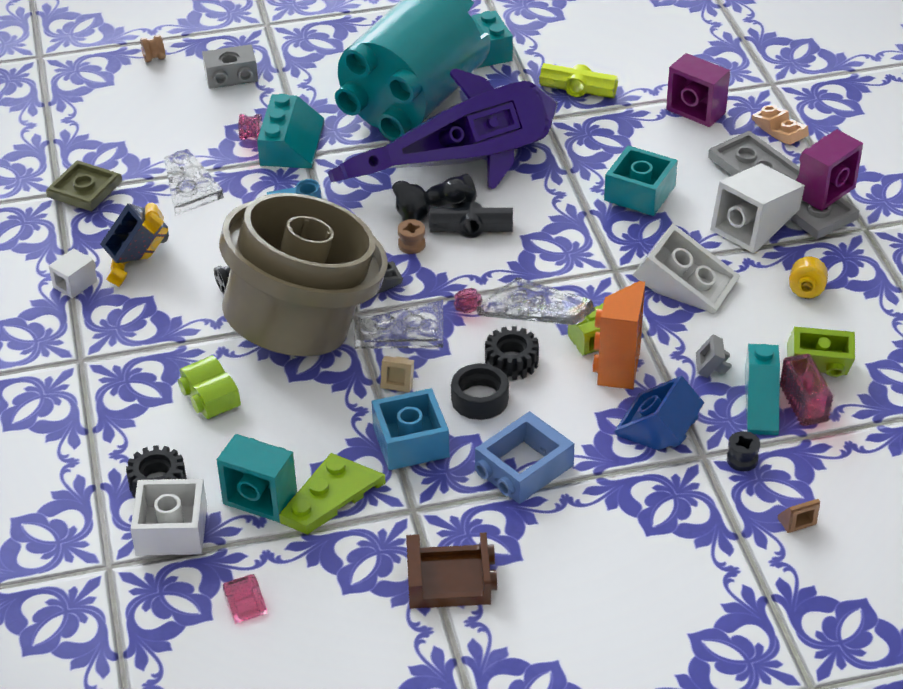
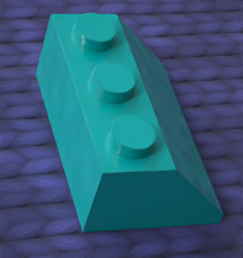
[257,93,325,169]

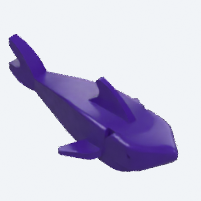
[328,68,558,189]

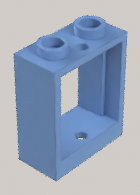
[475,411,575,504]

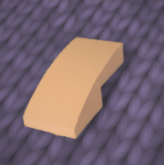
[752,105,809,145]

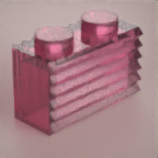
[780,354,834,426]

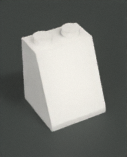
[710,163,805,253]

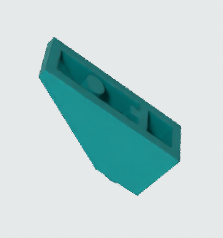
[745,343,780,436]

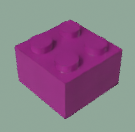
[666,53,730,127]
[796,129,863,211]

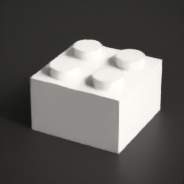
[131,479,207,556]

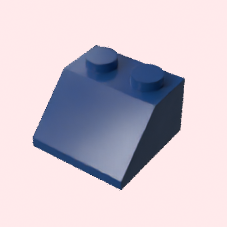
[614,375,704,451]

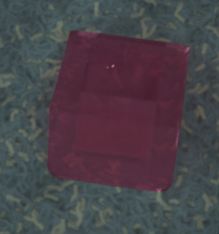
[223,574,267,624]

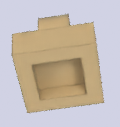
[380,356,414,393]

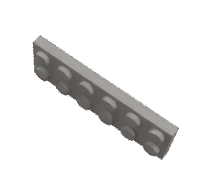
[708,131,860,239]

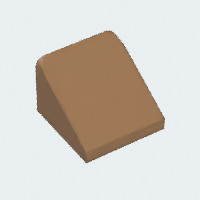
[778,499,820,533]

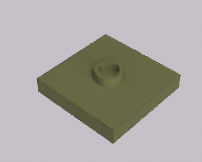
[46,160,122,211]

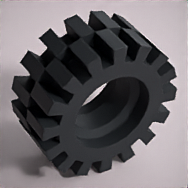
[485,326,539,380]
[126,445,187,498]

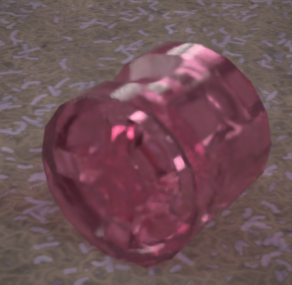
[238,114,262,140]

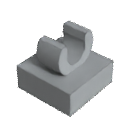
[696,334,732,378]

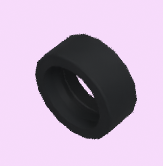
[451,363,509,420]

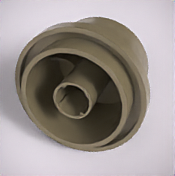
[219,193,388,356]

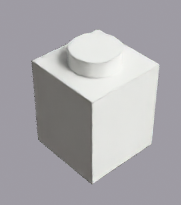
[48,248,97,299]

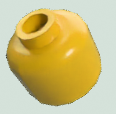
[789,256,828,299]

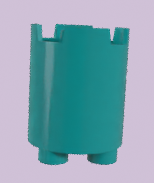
[335,0,490,141]

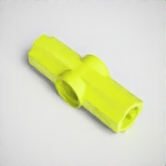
[539,63,618,98]

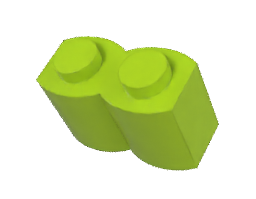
[178,355,241,419]

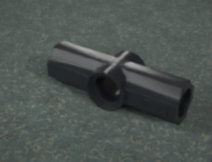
[429,201,513,238]

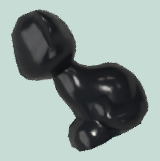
[392,174,477,221]

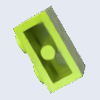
[787,326,855,377]

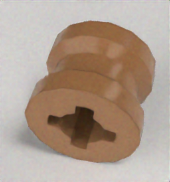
[140,34,166,62]
[398,219,426,254]

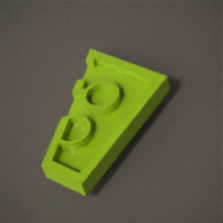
[279,453,386,535]

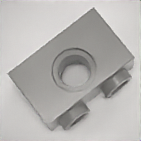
[202,44,258,89]

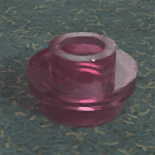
[454,288,483,313]

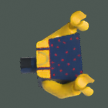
[100,203,169,287]

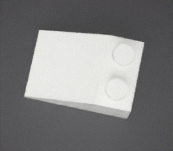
[633,223,740,314]

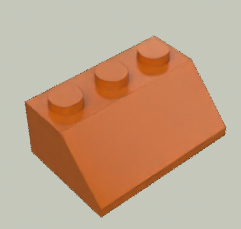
[593,281,645,390]

